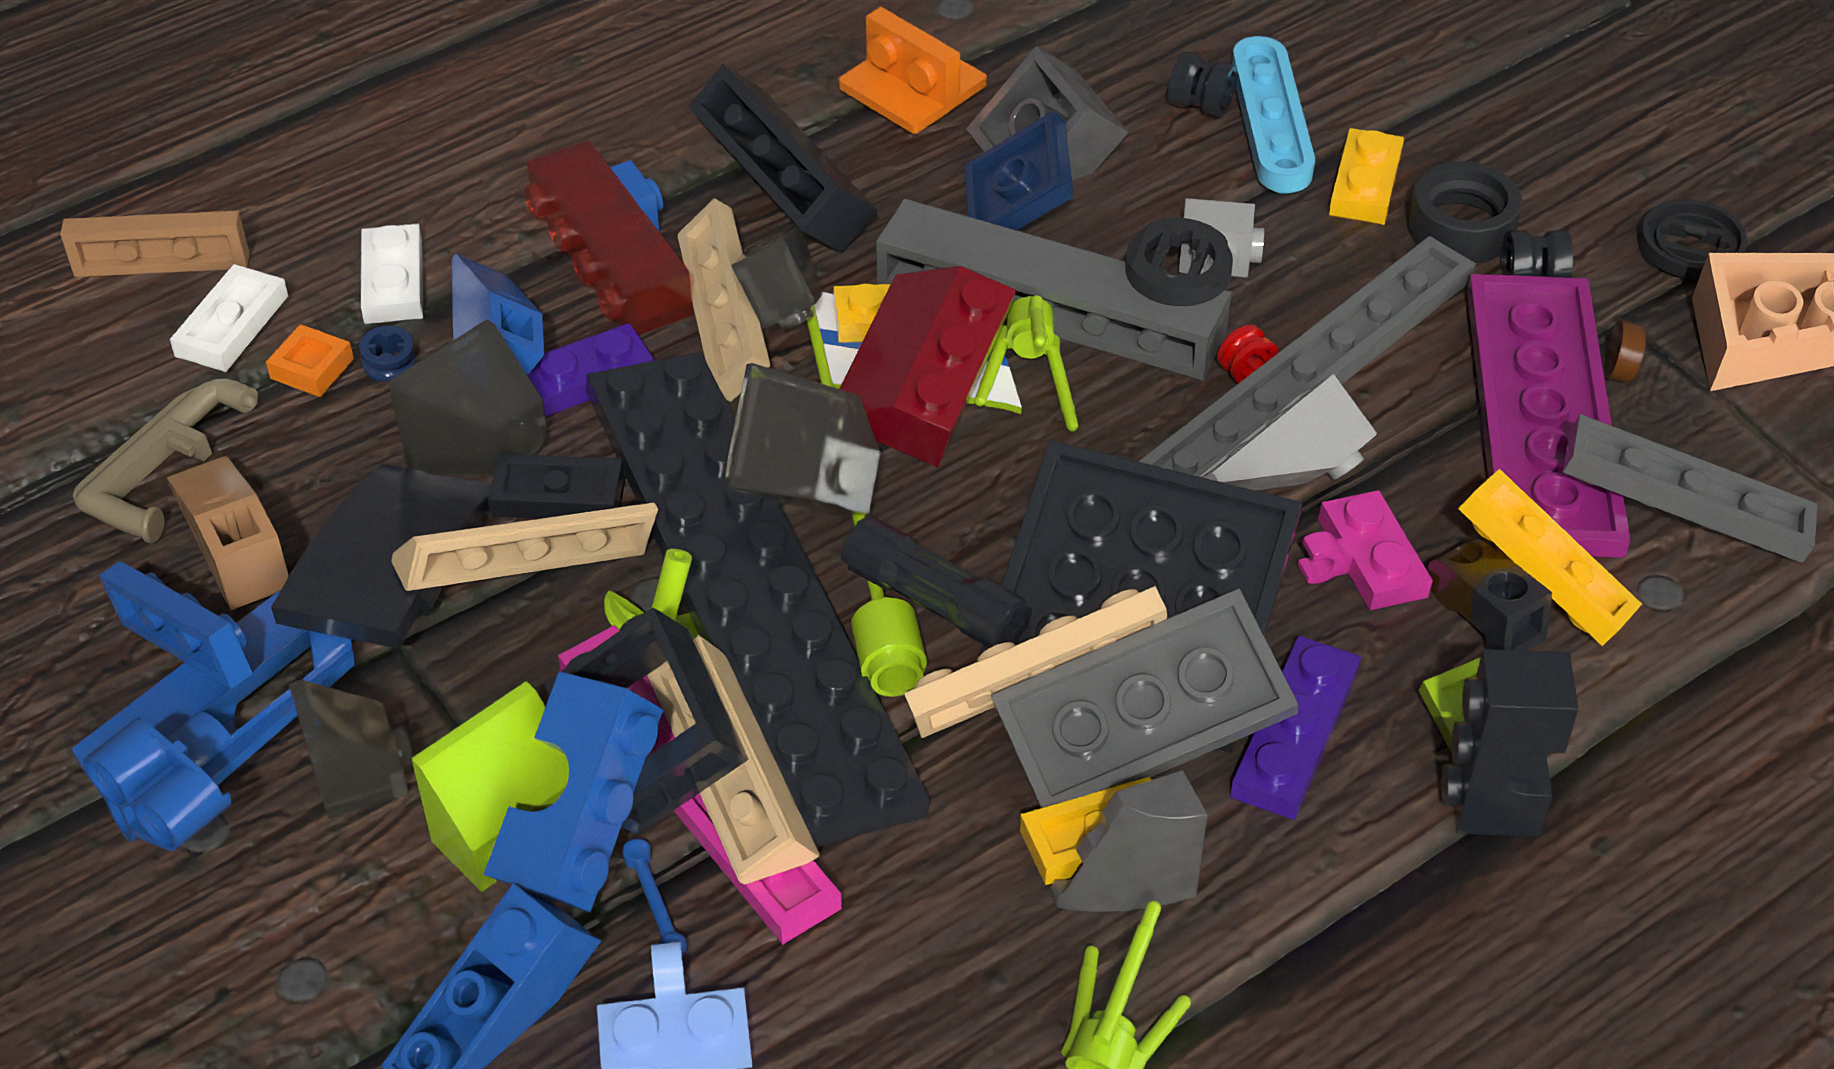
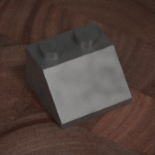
[966,46,1129,181]

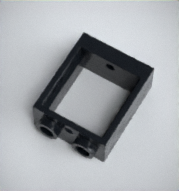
[544,607,749,835]

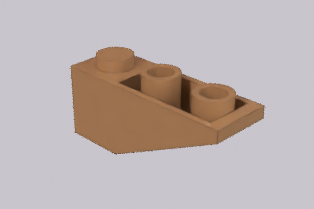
[167,456,289,611]

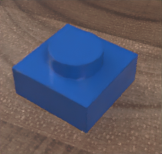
[610,160,663,243]

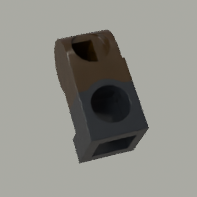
[1427,539,1552,651]

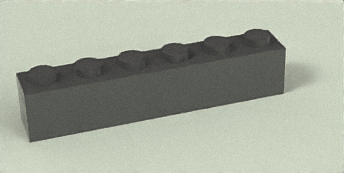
[876,199,1232,380]

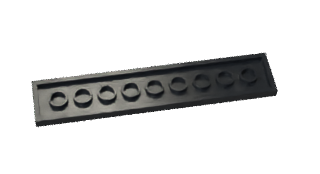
[586,352,930,847]

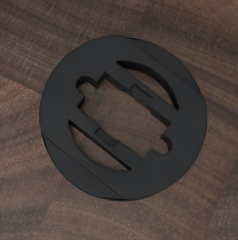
[1639,199,1747,280]
[1125,218,1233,306]

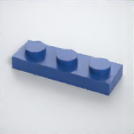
[99,561,253,690]

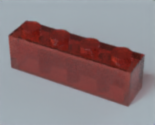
[524,140,693,336]

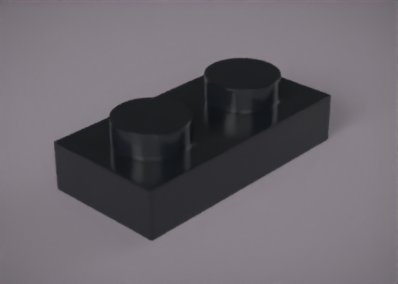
[488,454,624,518]

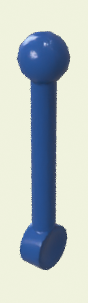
[622,839,687,957]

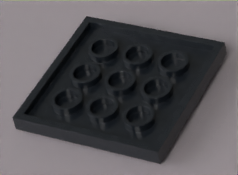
[977,440,1302,753]

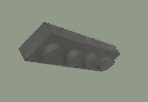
[1563,414,1818,563]

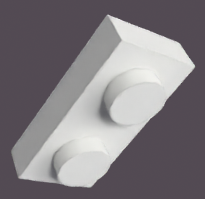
[361,224,423,324]
[170,264,288,372]

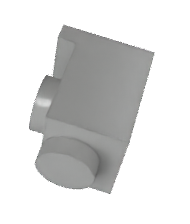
[1179,198,1264,278]

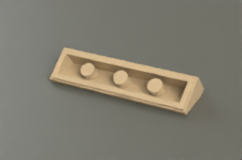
[391,503,658,591]
[647,635,820,885]

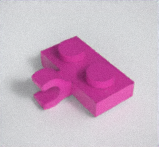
[1297,490,1433,611]

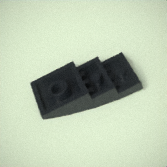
[271,464,491,649]

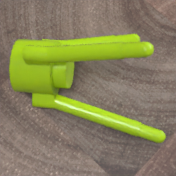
[974,295,1078,432]
[1061,900,1191,1069]

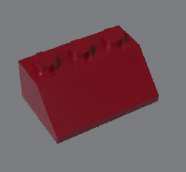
[826,266,1016,467]

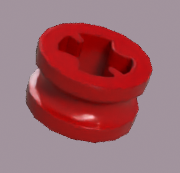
[1217,324,1279,383]

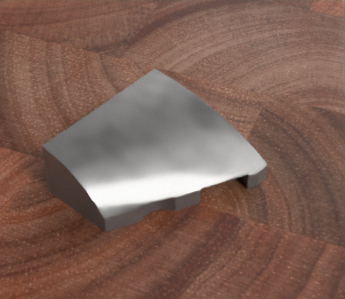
[1050,770,1208,912]

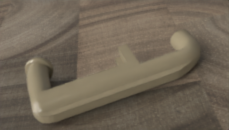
[73,379,258,544]

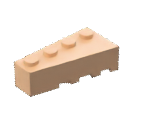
[1692,253,1834,391]

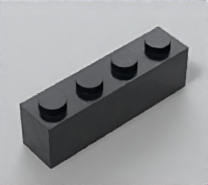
[689,64,877,253]

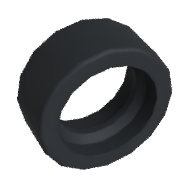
[1408,161,1522,263]

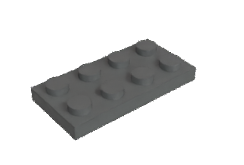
[991,588,1298,809]

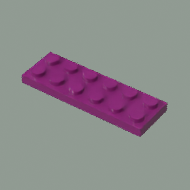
[1467,274,1630,558]

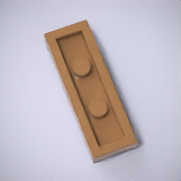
[60,210,250,277]

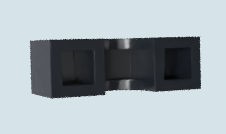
[1441,649,1579,837]

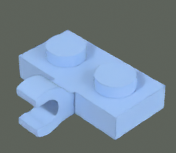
[597,942,752,1069]

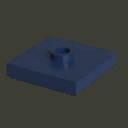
[964,111,1074,231]

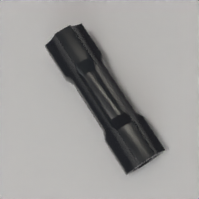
[840,515,1032,648]

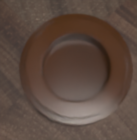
[1605,320,1646,383]

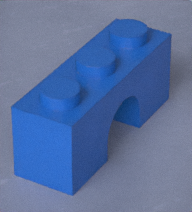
[483,671,663,912]

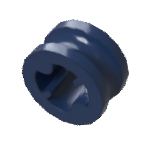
[359,325,416,382]

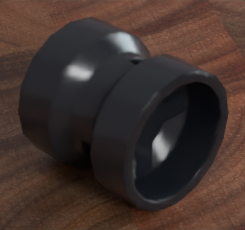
[1167,51,1238,118]
[1502,230,1573,278]

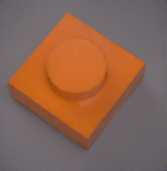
[266,324,354,397]

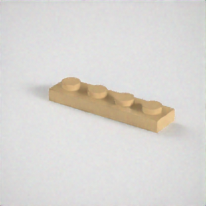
[677,198,770,402]
[904,586,1167,738]

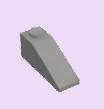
[1198,374,1377,491]

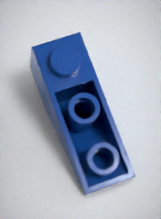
[452,253,544,400]
[381,884,601,1069]

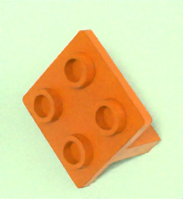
[839,7,986,134]

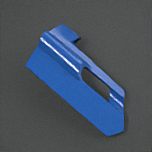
[72,590,354,851]

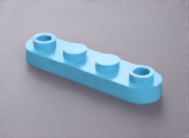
[1232,36,1315,194]

